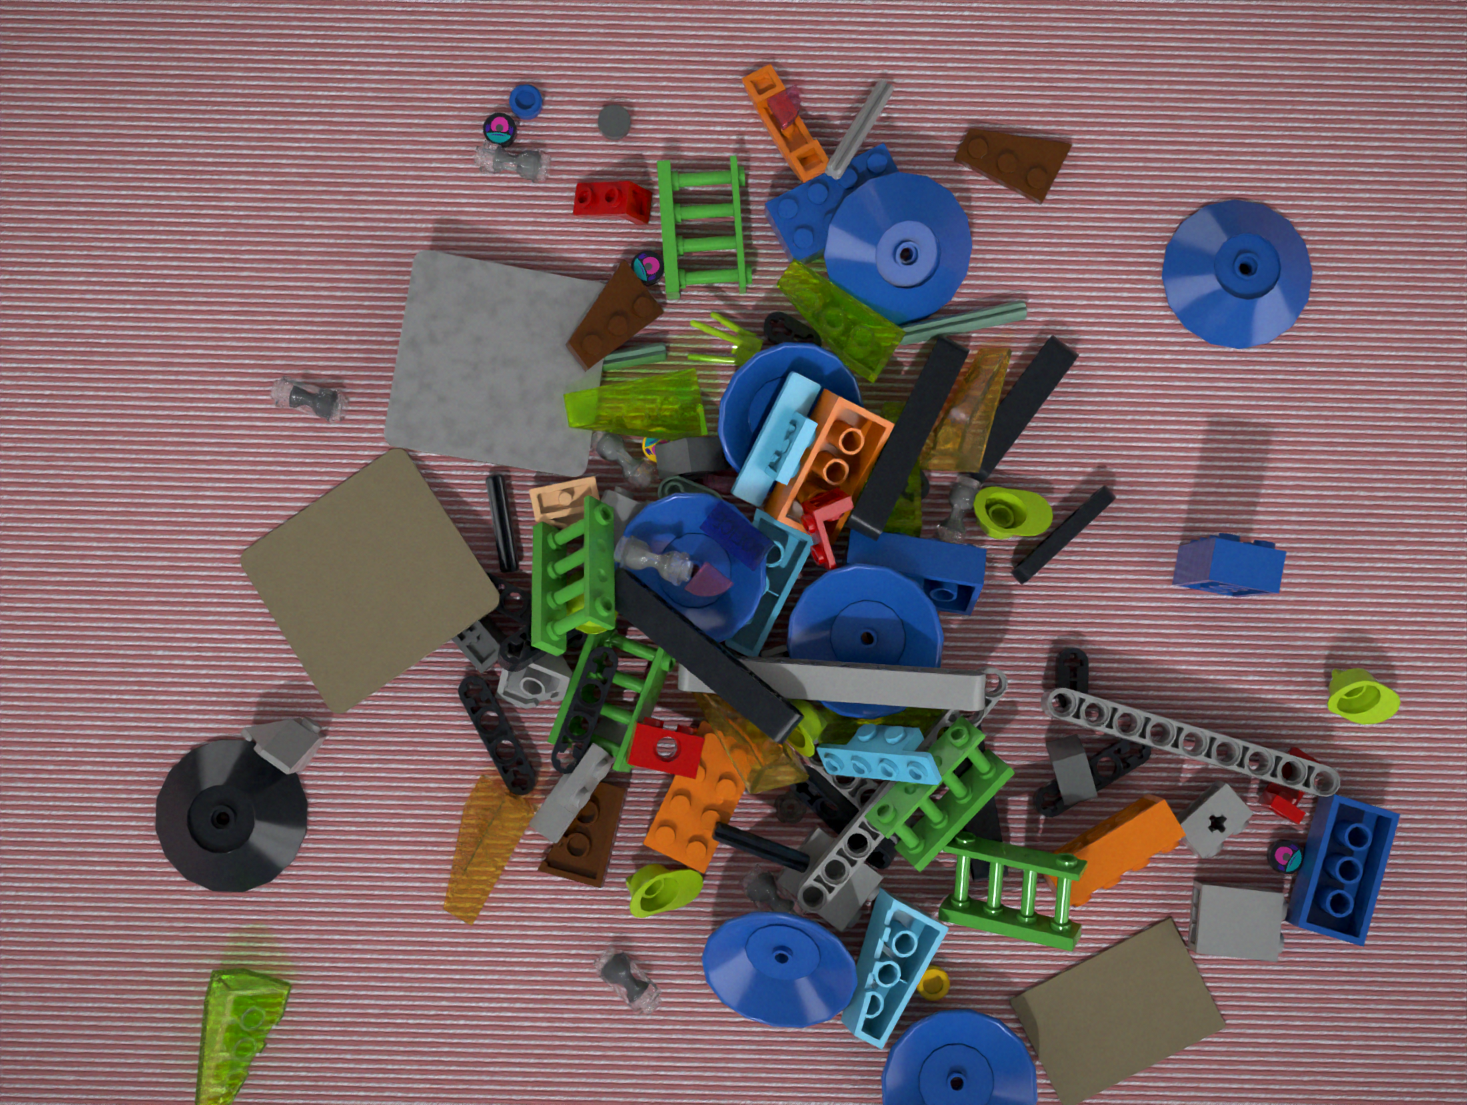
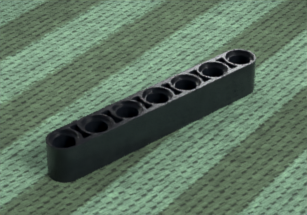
[845,335,970,541]
[614,566,804,745]

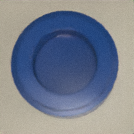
[509,84,543,120]

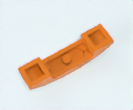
[741,64,829,183]

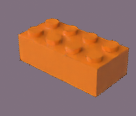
[763,388,895,546]
[643,719,763,874]
[1041,794,1186,907]

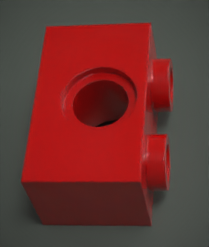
[625,716,705,779]

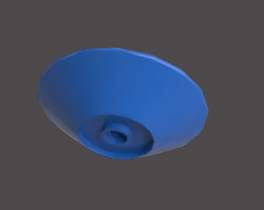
[824,172,973,326]
[1161,199,1313,349]
[717,342,864,493]
[614,493,767,643]
[787,562,944,720]
[701,911,858,1028]
[881,1009,1038,1105]

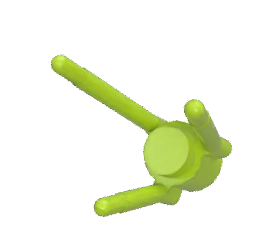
[687,311,764,367]

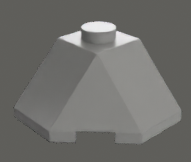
[495,626,573,709]
[240,716,327,774]

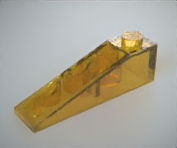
[691,692,810,794]
[443,774,540,926]

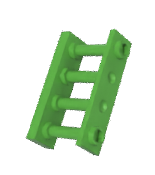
[657,155,752,300]
[531,495,615,656]
[547,622,676,773]
[864,716,1015,872]
[938,831,1088,952]

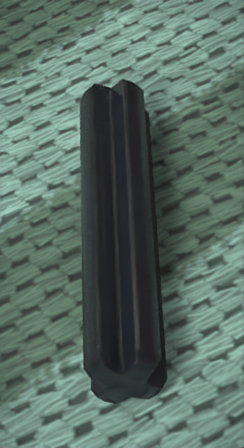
[485,475,520,573]
[712,822,810,873]

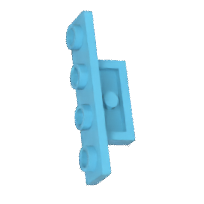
[731,371,821,507]
[817,724,942,785]

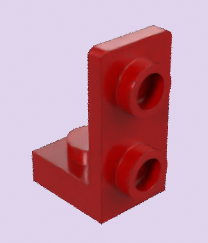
[573,181,653,225]
[801,487,854,570]
[1257,747,1321,824]

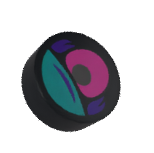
[483,113,517,148]
[631,251,664,286]
[1267,839,1304,874]

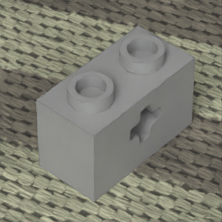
[1176,780,1254,859]

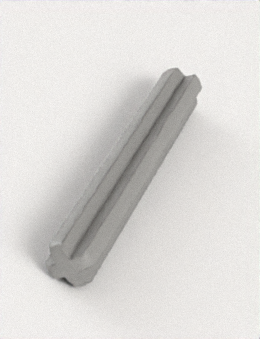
[825,80,894,180]

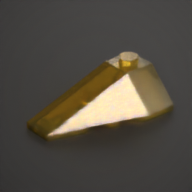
[919,348,1012,473]

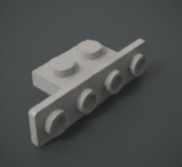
[529,716,628,843]

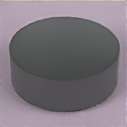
[598,105,631,140]

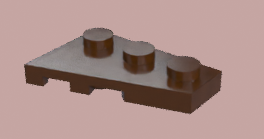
[953,128,1073,205]
[565,259,664,372]
[537,781,628,888]

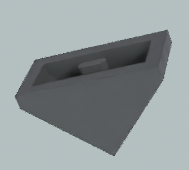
[655,437,725,480]
[1045,734,1098,806]

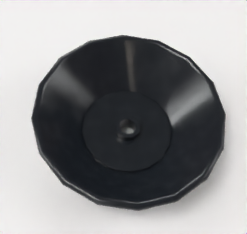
[155,739,308,892]

